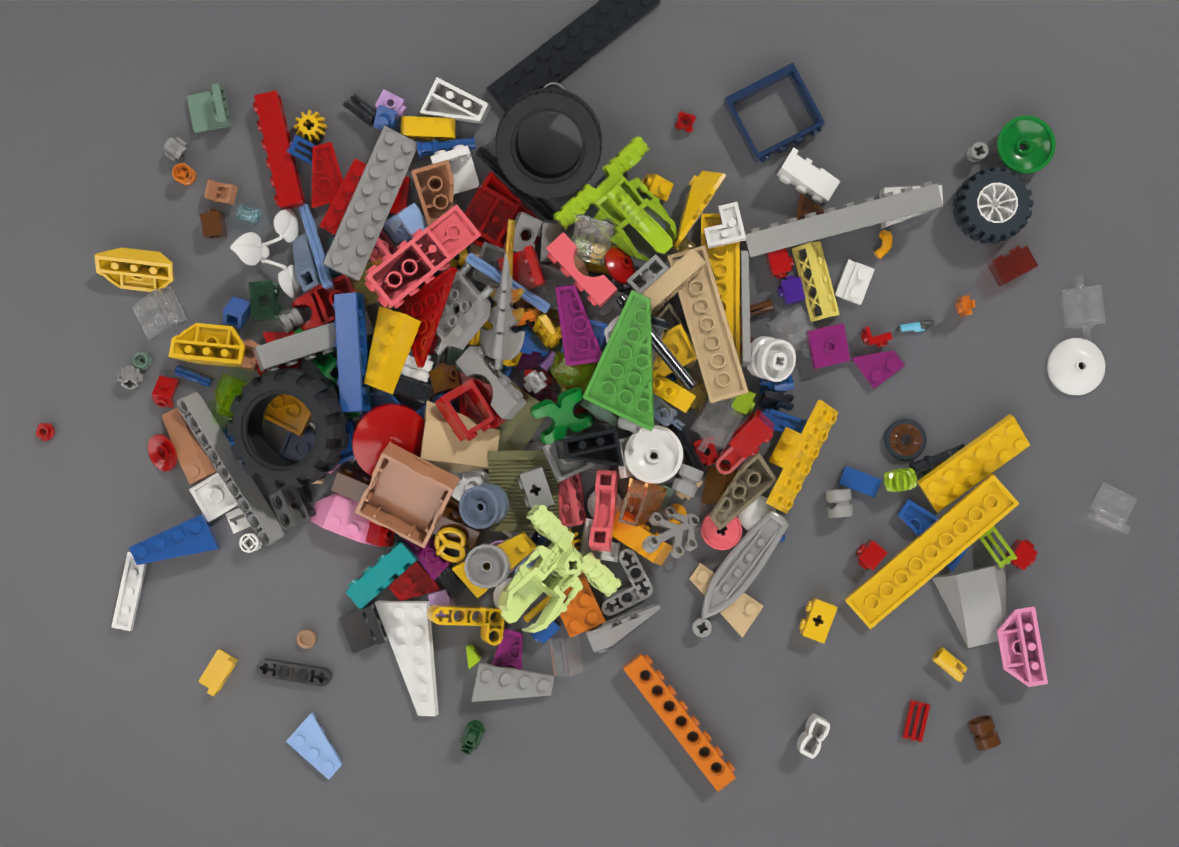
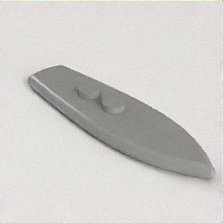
[701,510,789,619]

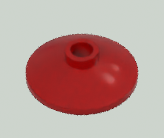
[605,247,636,284]
[148,434,177,471]

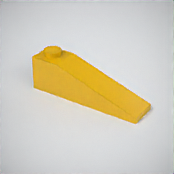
[674,171,726,248]

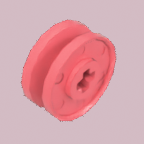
[700,511,742,550]

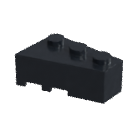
[554,428,624,467]

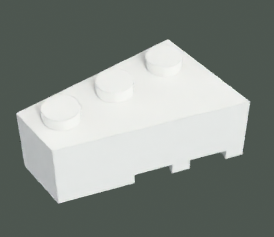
[420,78,491,124]
[777,148,840,204]

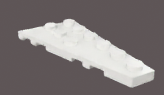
[374,601,439,716]

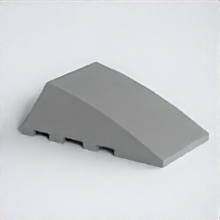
[932,562,1006,648]

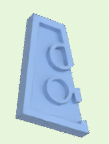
[286,712,343,780]

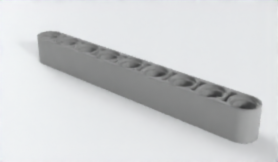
[177,392,285,546]

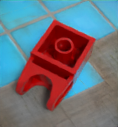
[292,275,367,331]
[716,408,774,475]

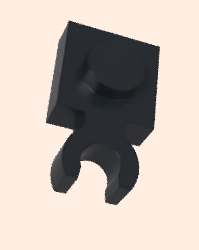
[298,485,316,517]

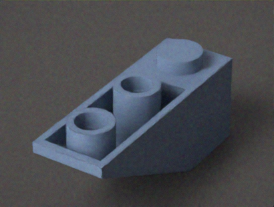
[292,232,321,292]

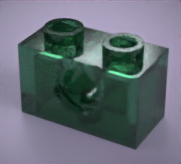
[248,280,281,322]

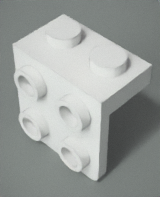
[430,145,480,195]

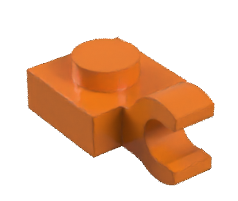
[955,295,976,317]

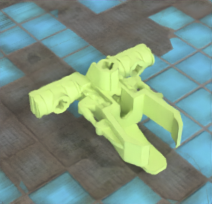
[498,504,621,633]

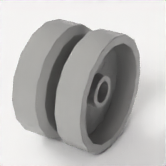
[464,544,511,588]

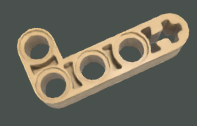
[642,249,707,318]

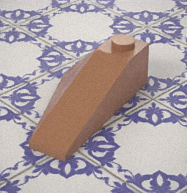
[411,160,454,227]
[162,407,217,484]

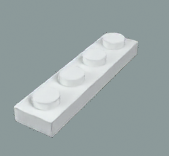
[111,552,147,631]

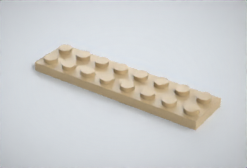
[667,245,748,404]

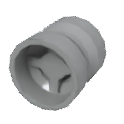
[278,308,304,333]

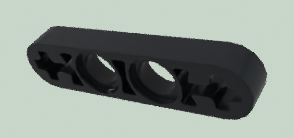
[257,659,332,686]

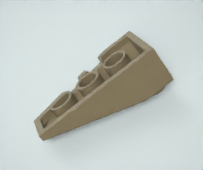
[709,452,777,530]

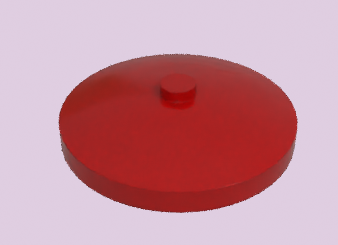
[352,404,425,476]

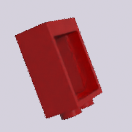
[435,379,497,442]

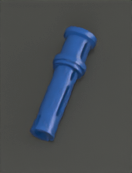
[417,137,476,159]

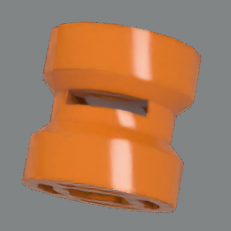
[172,163,197,186]

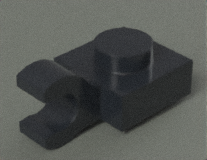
[759,390,794,411]

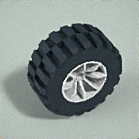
[953,167,1033,244]

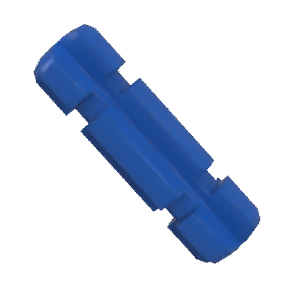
[174,365,212,387]

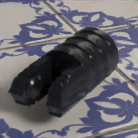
[343,93,376,127]

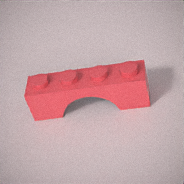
[546,232,618,308]
[589,470,619,552]

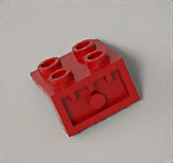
[497,245,546,290]

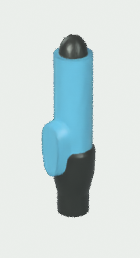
[897,320,935,332]

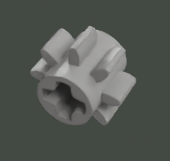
[164,137,188,161]
[117,365,143,389]
[523,370,547,394]

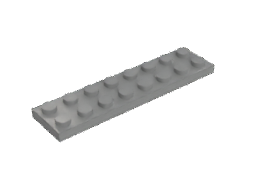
[322,126,417,281]

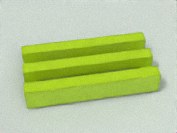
[979,526,1017,568]

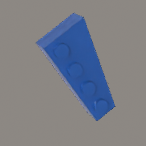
[128,514,221,565]

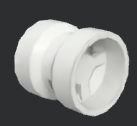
[239,532,262,553]

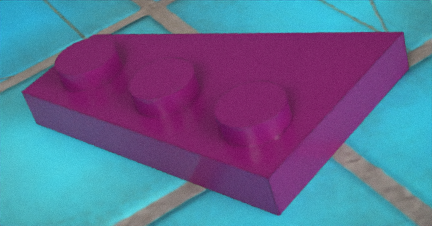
[403,537,454,581]

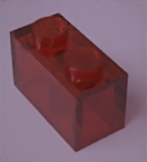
[988,245,1038,286]

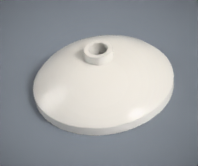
[1047,338,1105,395]
[625,425,683,484]

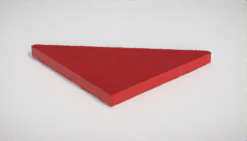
[399,267,457,368]

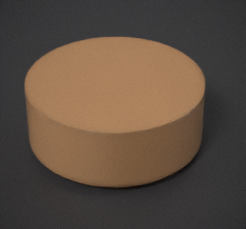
[296,629,317,649]

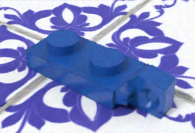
[753,408,807,433]

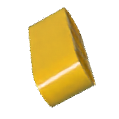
[400,116,456,141]

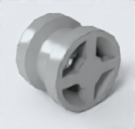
[692,616,712,638]

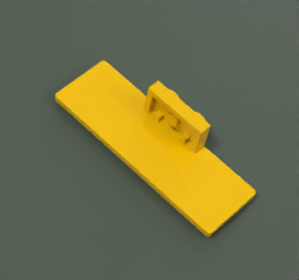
[766,400,838,514]

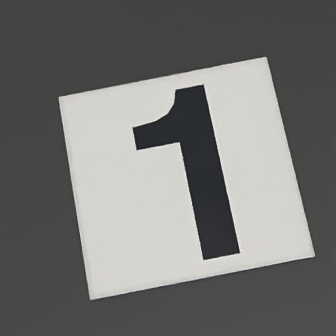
[225,508,251,534]

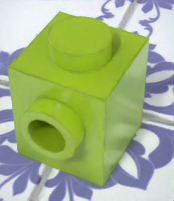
[727,391,756,417]

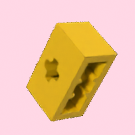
[653,373,696,413]
[799,597,838,643]

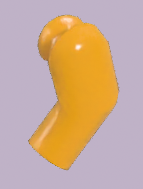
[874,230,893,259]

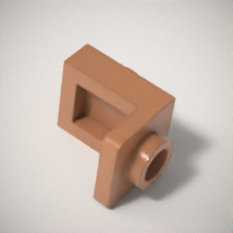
[204,179,238,205]
[235,340,260,372]

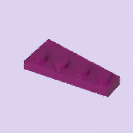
[555,285,602,366]

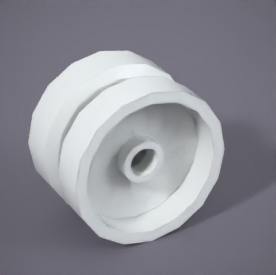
[747,336,796,382]

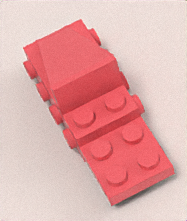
[364,204,481,309]

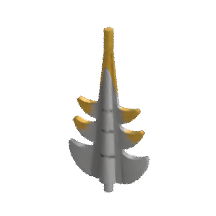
[480,220,525,369]

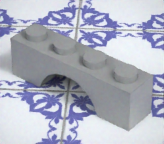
[456,346,527,419]

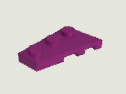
[491,627,523,670]

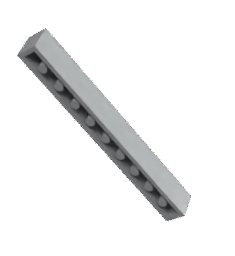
[745,181,943,257]

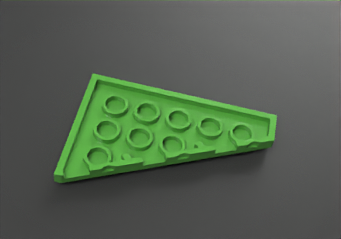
[582,290,654,431]

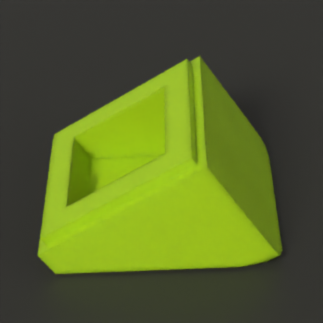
[466,643,482,669]

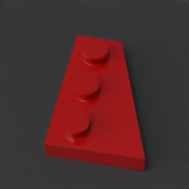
[311,142,343,208]

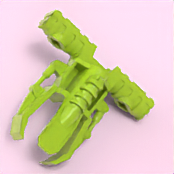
[553,136,677,262]

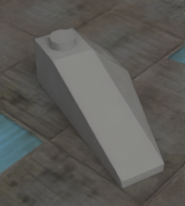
[586,603,660,653]

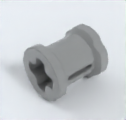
[966,142,988,163]

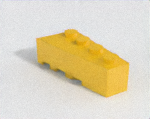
[364,306,421,395]

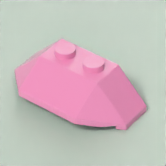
[310,493,381,547]
[997,606,1048,687]

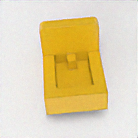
[640,174,674,202]

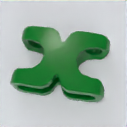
[530,387,594,444]

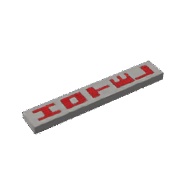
[740,250,751,367]

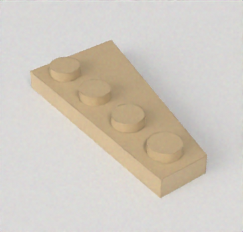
[689,562,764,638]

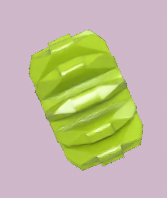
[883,468,917,492]

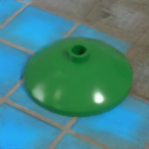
[997,115,1056,174]

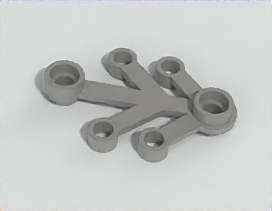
[642,506,701,558]

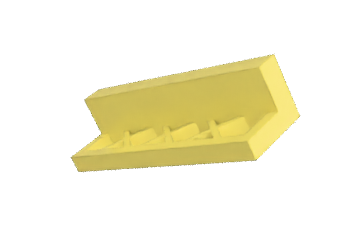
[792,241,840,322]

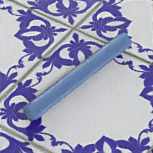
[299,204,334,289]
[465,253,551,313]

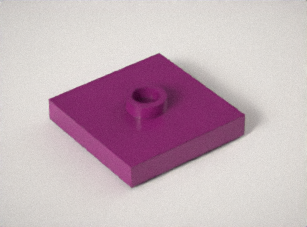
[806,323,850,369]

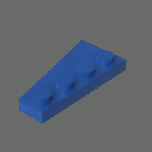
[897,498,970,572]

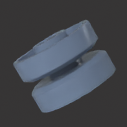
[459,483,509,529]

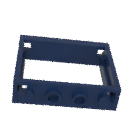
[723,62,825,163]

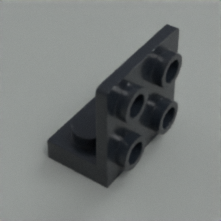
[339,603,388,653]

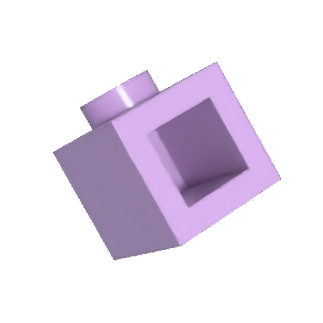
[375,89,407,121]
[428,588,457,617]

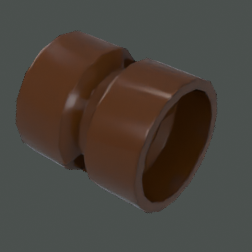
[967,715,1001,751]

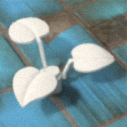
[230,209,302,299]

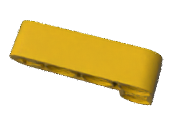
[427,605,504,646]

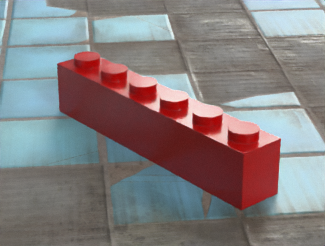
[253,90,306,210]

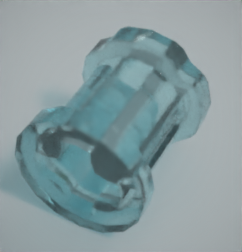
[236,203,261,226]

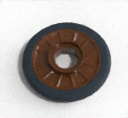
[884,419,927,461]

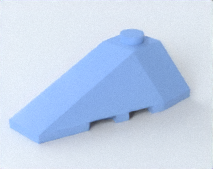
[383,203,440,276]

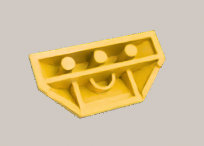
[95,248,174,293]
[168,323,246,367]

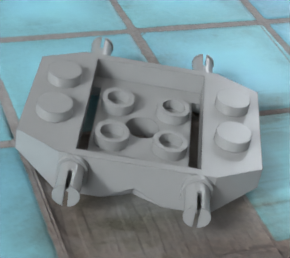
[435,262,494,355]

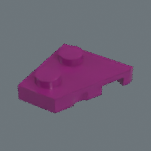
[851,350,905,389]

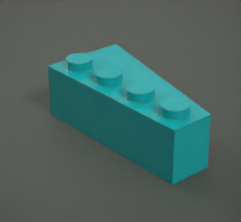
[346,540,418,610]

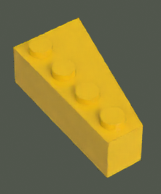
[452,531,537,599]

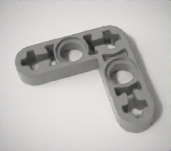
[601,546,653,616]

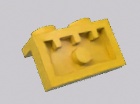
[533,313,562,349]

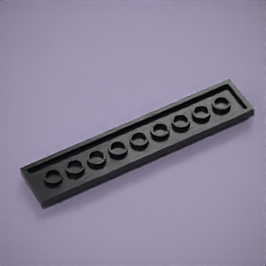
[486,0,660,113]

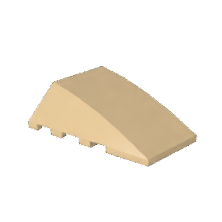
[420,400,500,473]

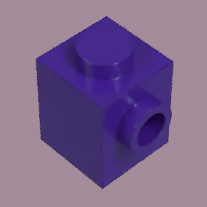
[777,275,805,305]

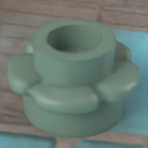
[132,351,152,370]

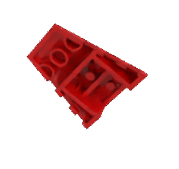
[464,171,543,249]

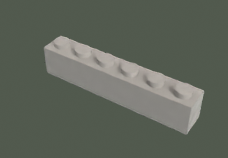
[253,312,374,372]

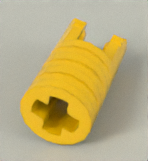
[932,647,967,682]

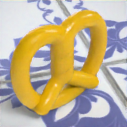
[434,527,467,563]

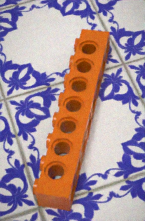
[623,652,736,792]

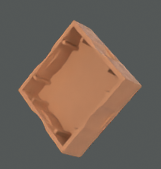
[355,442,460,548]

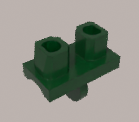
[460,720,486,755]

